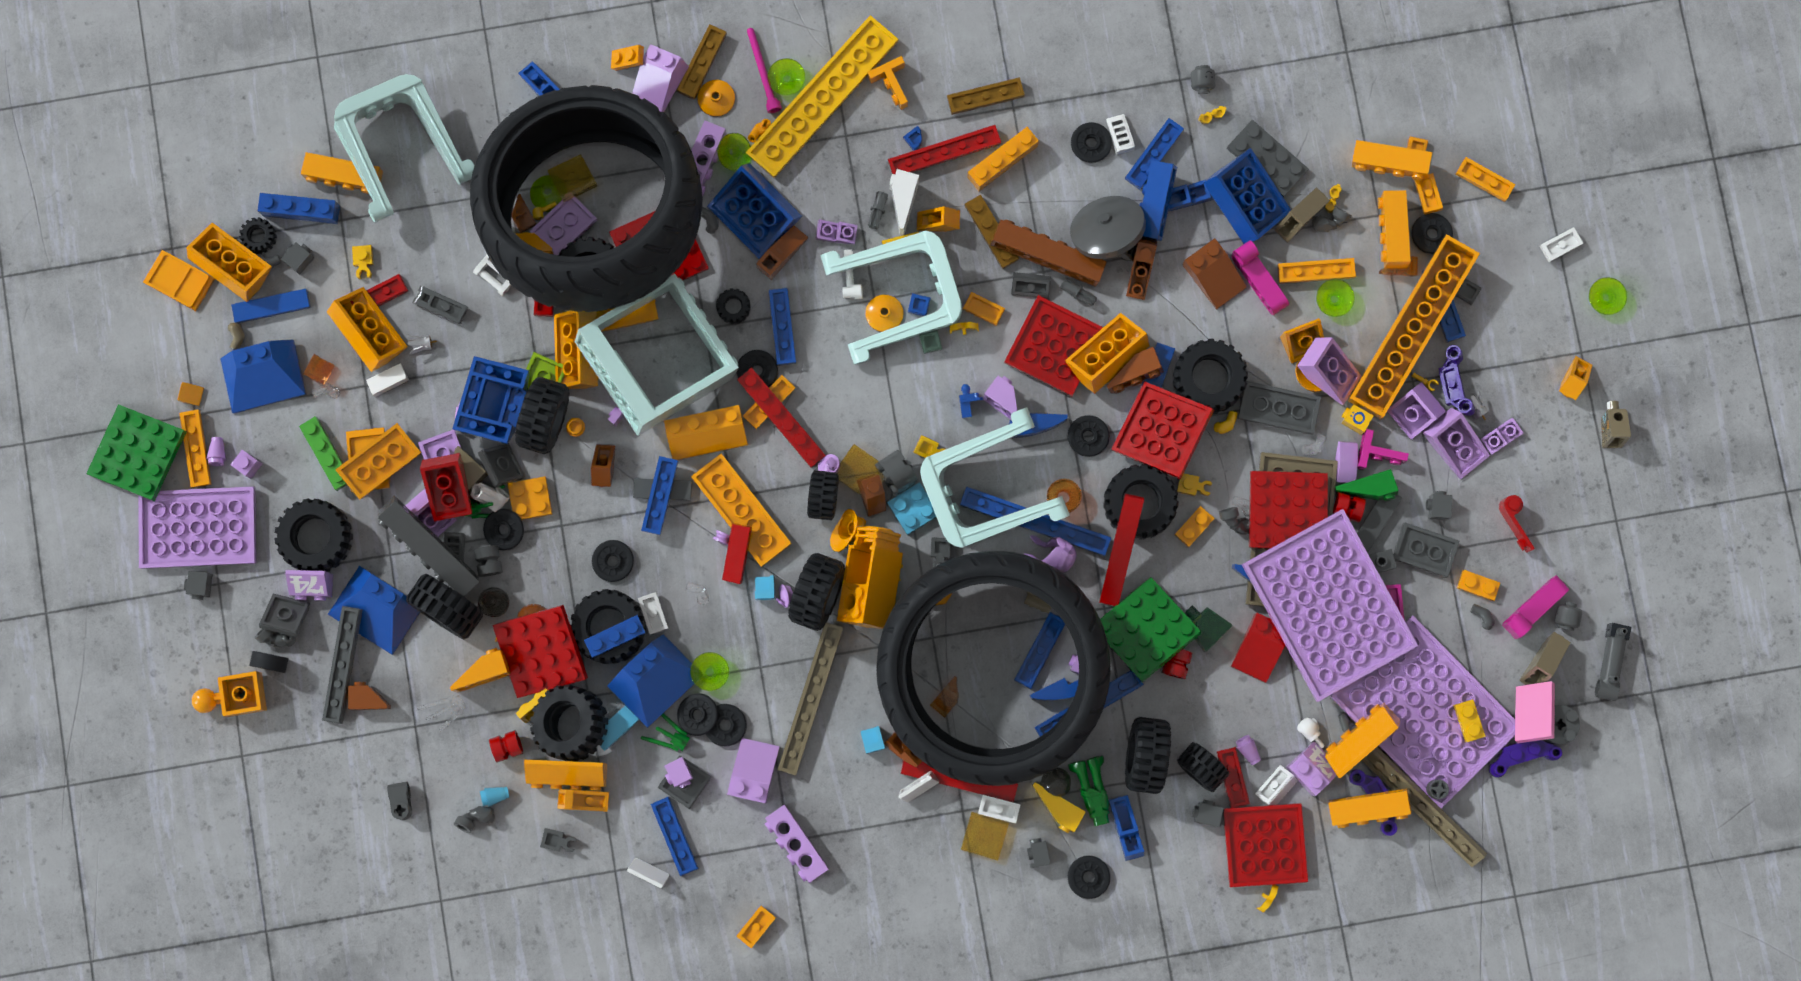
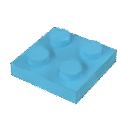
[887,482,936,535]

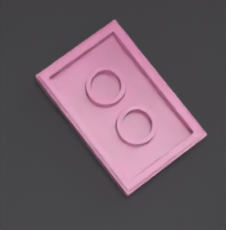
[1515,681,1555,743]

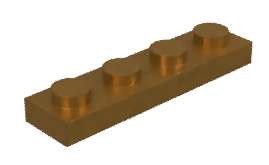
[677,24,727,99]
[947,77,1025,115]
[964,195,1019,269]

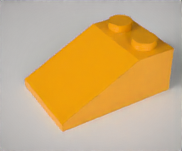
[450,648,511,693]

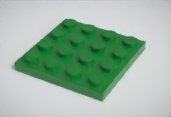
[86,404,187,502]
[1100,577,1202,683]

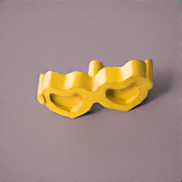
[1198,106,1226,124]
[1325,184,1342,213]
[949,322,979,335]
[1256,884,1279,913]

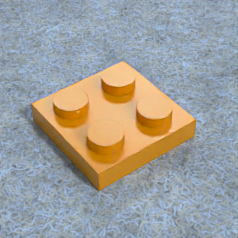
[508,476,553,520]

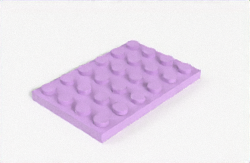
[138,487,256,569]

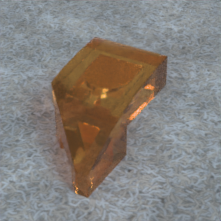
[1379,256,1418,277]
[930,676,959,718]

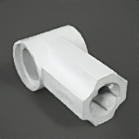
[471,483,510,512]

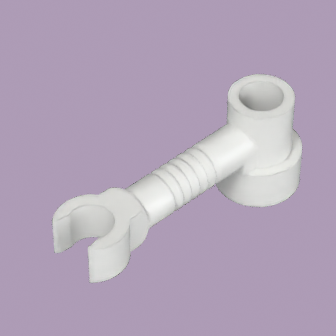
[842,249,863,299]

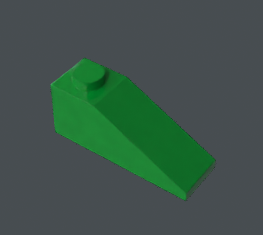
[1335,469,1399,501]

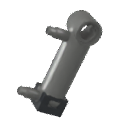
[1595,623,1632,701]

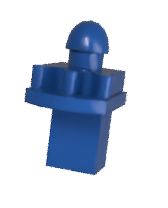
[959,384,983,418]

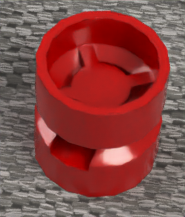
[1333,492,1366,523]
[1161,649,1193,679]
[489,730,523,763]

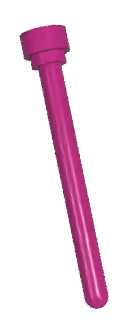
[747,28,782,114]

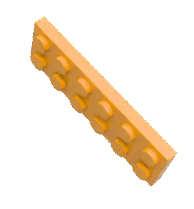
[691,453,792,568]

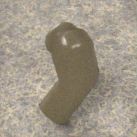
[228,323,245,350]

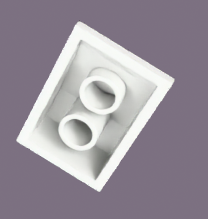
[889,169,919,236]

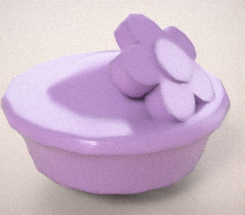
[818,454,840,473]
[776,584,793,608]

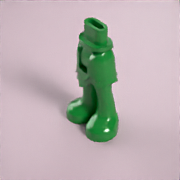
[1068,755,1110,826]

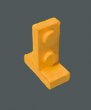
[868,56,908,110]
[557,789,609,812]

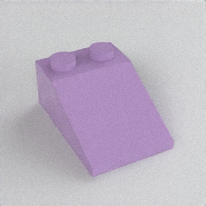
[632,44,689,112]
[1298,337,1362,405]
[1422,407,1490,479]
[727,738,780,803]

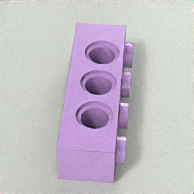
[691,120,728,196]
[764,805,829,883]

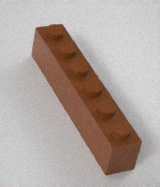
[990,220,1107,287]

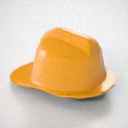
[830,509,866,552]

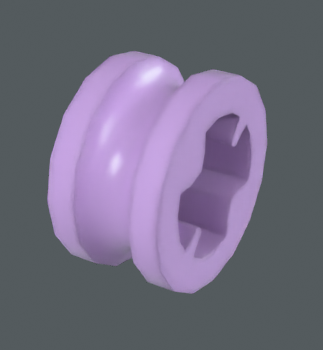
[713,530,730,546]

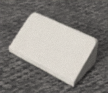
[366,363,409,397]
[1255,765,1298,806]
[898,771,939,802]
[627,858,669,888]

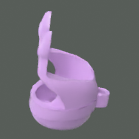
[1024,535,1077,573]

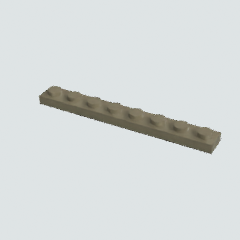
[777,622,844,776]
[1362,747,1487,867]

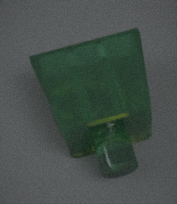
[1185,605,1233,652]

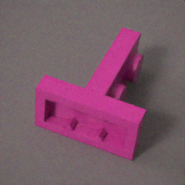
[1357,429,1409,470]

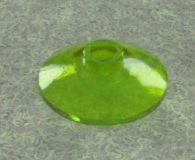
[768,58,805,95]
[717,133,751,171]
[530,175,568,212]
[1589,277,1627,315]
[1316,279,1355,317]
[690,652,729,691]

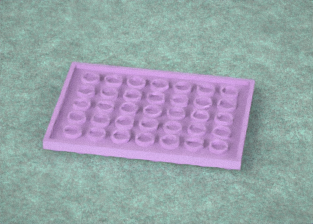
[1241,509,1418,702]
[1330,615,1515,808]

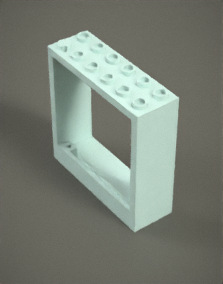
[574,274,739,436]

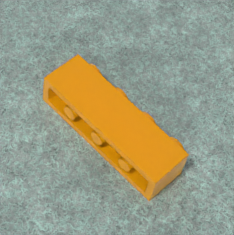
[967,127,1039,192]
[1352,140,1432,180]
[301,152,383,194]
[1378,190,1411,269]
[1328,788,1412,828]

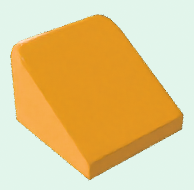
[177,382,204,406]

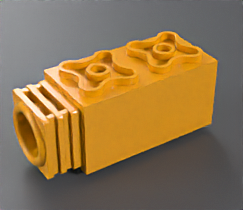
[837,526,903,629]

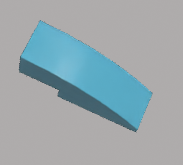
[600,706,639,751]

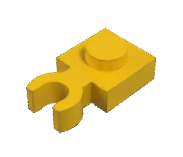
[352,245,374,279]
[913,435,946,458]
[1177,474,1212,496]

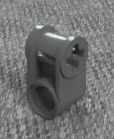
[387,781,412,820]

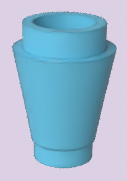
[480,787,510,807]

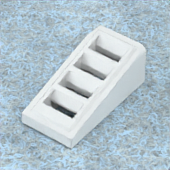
[1106,114,1135,155]

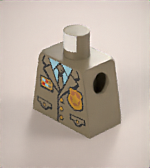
[1601,401,1631,448]

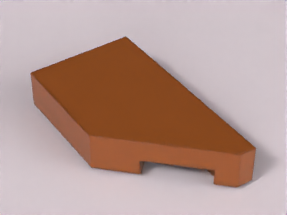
[512,194,537,233]

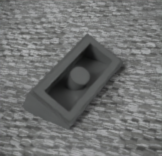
[1011,272,1051,299]

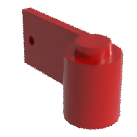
[1499,495,1535,553]

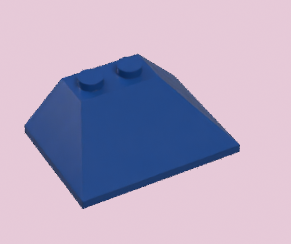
[220,339,306,414]
[452,356,529,444]
[328,565,420,655]
[607,634,703,728]

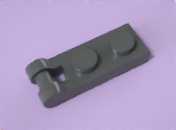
[412,285,468,324]

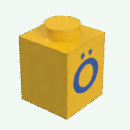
[1341,404,1374,435]

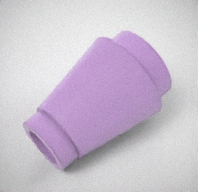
[206,437,226,466]
[1236,735,1261,765]

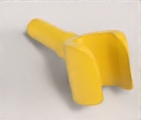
[532,201,557,220]
[1412,373,1439,391]

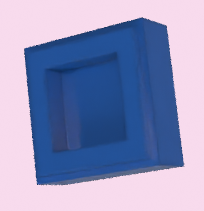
[908,293,931,316]

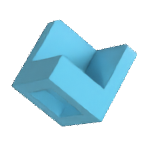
[755,575,775,600]
[861,726,885,754]

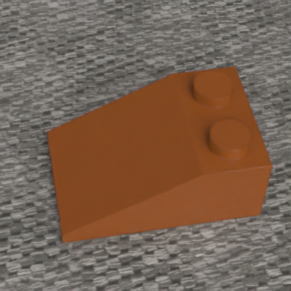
[1182,238,1247,310]

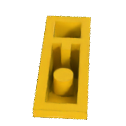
[1032,782,1086,834]

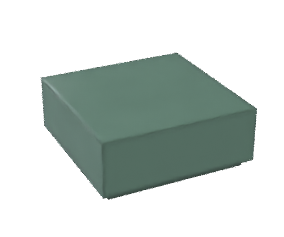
[919,330,942,354]

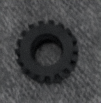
[807,470,839,521]
[1177,742,1229,792]

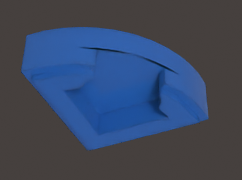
[903,126,922,151]

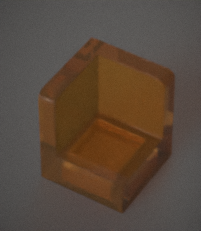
[303,354,334,385]

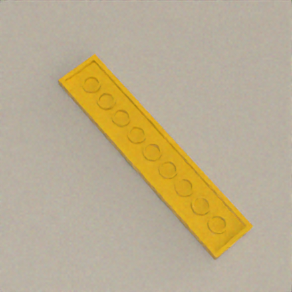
[746,15,899,178]

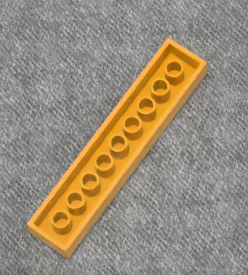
[1348,234,1480,420]

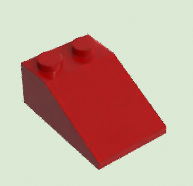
[420,453,472,521]
[1231,613,1285,683]

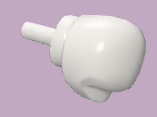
[1297,718,1325,748]

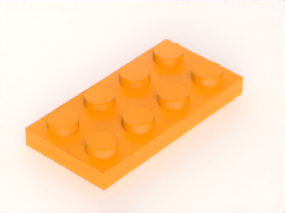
[335,423,421,500]

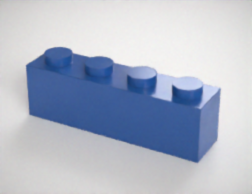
[1140,160,1178,241]
[257,193,340,224]

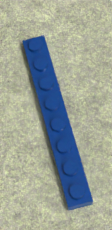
[960,487,1111,556]

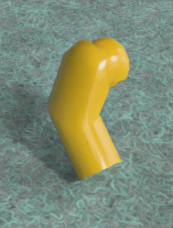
[1213,411,1238,434]

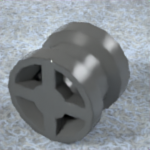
[1426,780,1449,799]

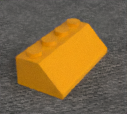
[186,223,272,302]
[327,287,408,372]
[554,311,598,389]
[1065,313,1150,394]
[664,405,748,460]
[1325,703,1400,778]
[524,760,607,791]

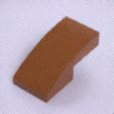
[884,732,922,767]

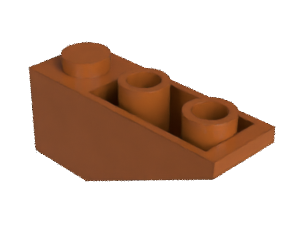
[756,226,809,280]
[1126,237,1157,300]
[1107,347,1164,394]

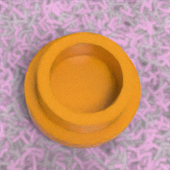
[566,418,585,437]

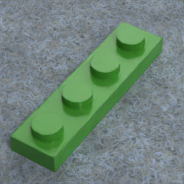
[299,416,347,491]

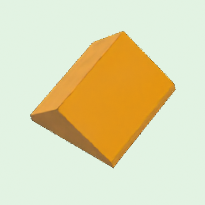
[1280,318,1324,364]

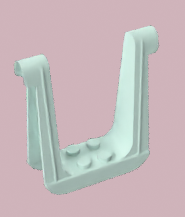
[334,74,474,223]
[820,230,962,365]
[920,407,1070,548]

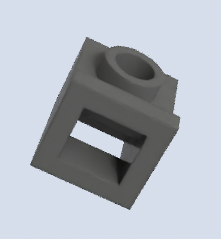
[1027,838,1050,868]

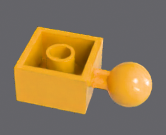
[192,671,267,717]

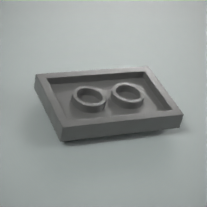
[1393,522,1460,578]

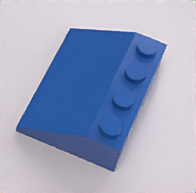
[1203,148,1291,244]
[707,163,802,259]

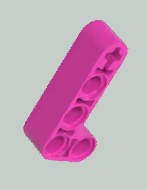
[1231,240,1289,315]
[1502,575,1570,639]

